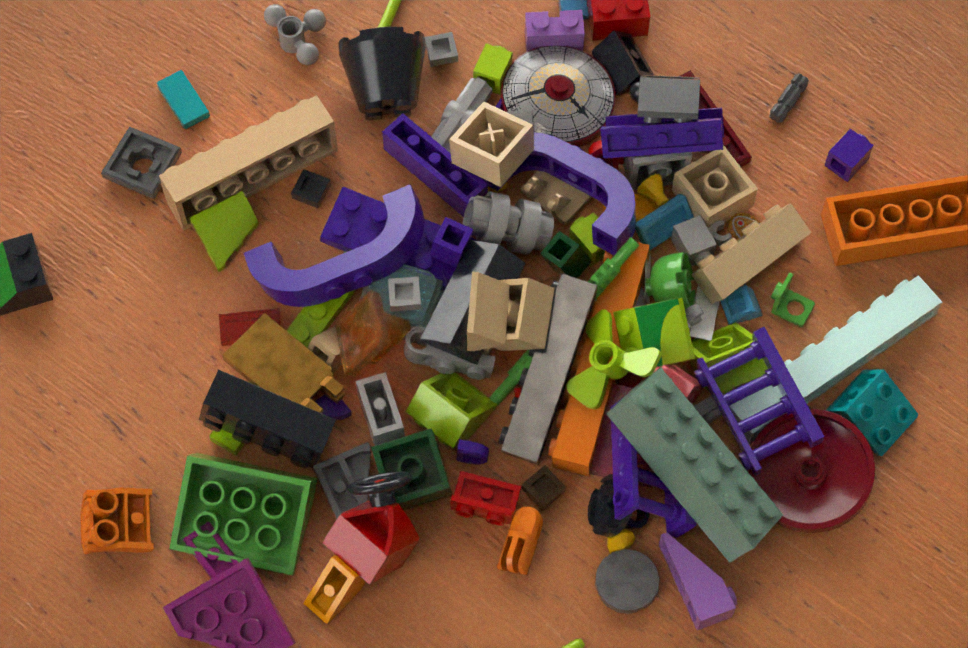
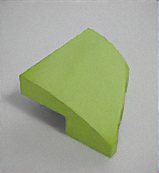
[190,191,258,272]

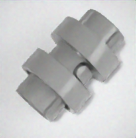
[463,191,554,255]

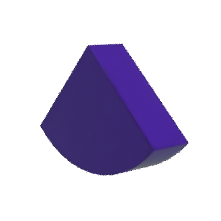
[314,395,352,420]

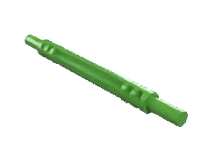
[489,237,639,406]

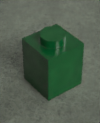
[540,231,592,279]

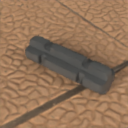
[769,73,809,123]

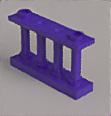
[601,107,724,158]
[694,326,824,476]
[610,400,697,538]

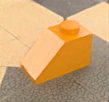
[303,555,366,624]

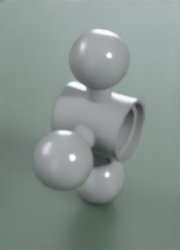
[264,4,326,65]

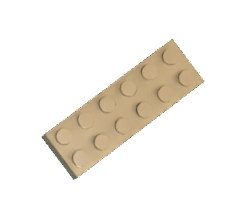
[159,95,338,231]

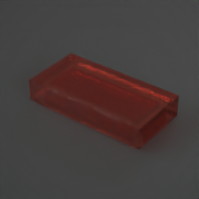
[219,308,281,346]

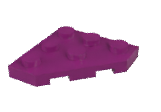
[163,558,296,648]

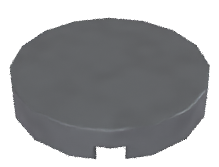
[595,549,660,614]

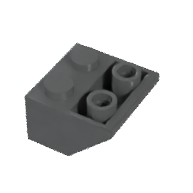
[637,75,700,123]

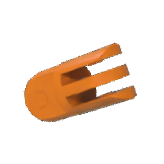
[497,506,543,575]

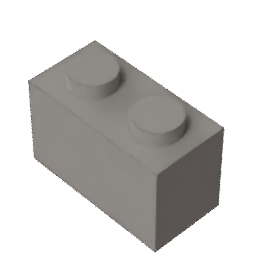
[356,372,405,446]

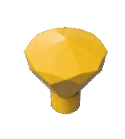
[637,174,669,207]
[607,529,635,554]

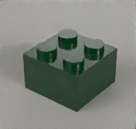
[371,428,453,511]

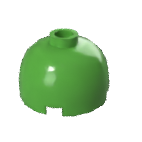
[645,252,696,310]

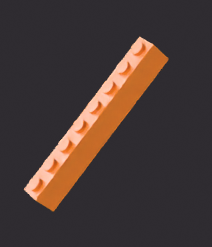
[548,242,650,477]

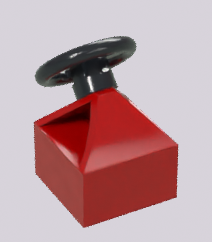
[322,472,420,585]

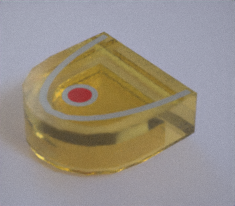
[727,212,760,240]

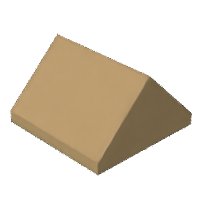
[467,272,510,351]

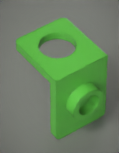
[771,272,815,327]

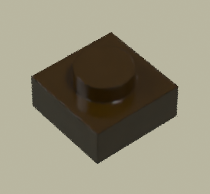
[521,465,566,511]

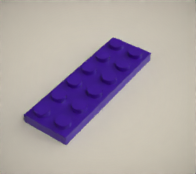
[320,187,476,291]

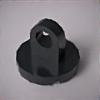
[588,473,650,538]

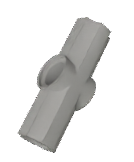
[431,77,492,153]

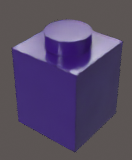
[824,128,874,182]
[430,217,473,268]

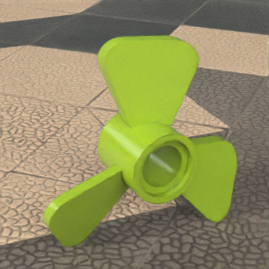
[566,309,661,409]

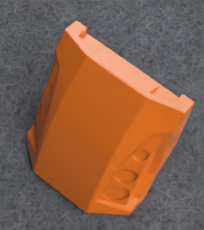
[80,487,154,554]

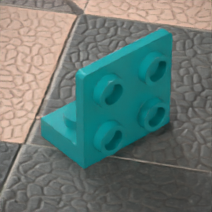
[826,369,918,456]

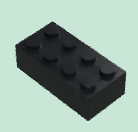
[199,369,336,469]

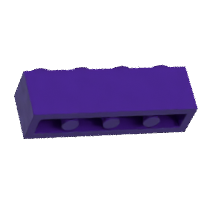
[382,113,488,217]

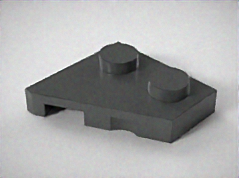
[313,442,371,519]

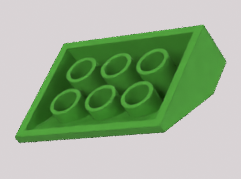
[169,453,318,575]

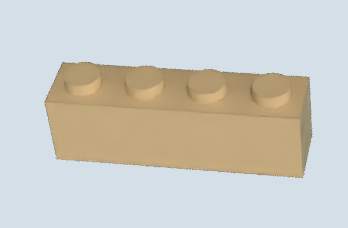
[691,203,811,304]

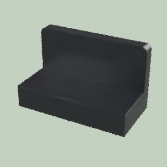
[592,30,654,96]

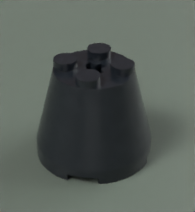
[338,27,426,121]

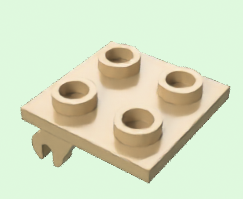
[520,171,592,225]

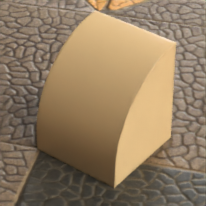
[308,327,356,373]

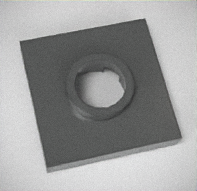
[101,127,182,199]

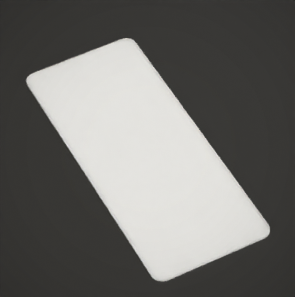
[645,255,651,304]

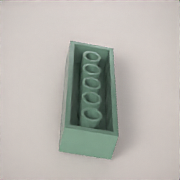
[606,367,783,563]

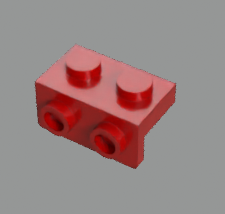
[450,471,521,526]

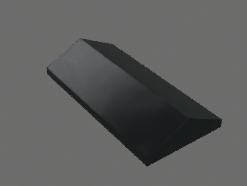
[420,240,526,365]

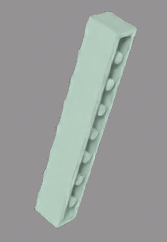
[729,275,942,444]

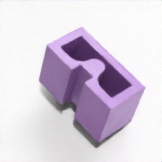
[525,10,585,52]

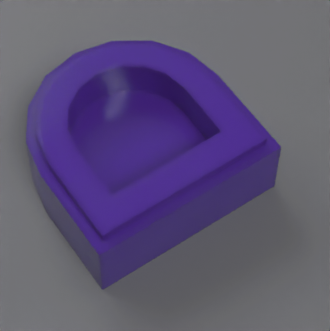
[456,439,489,465]

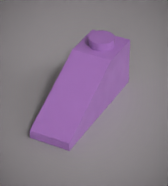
[658,532,737,631]

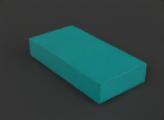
[156,70,210,129]

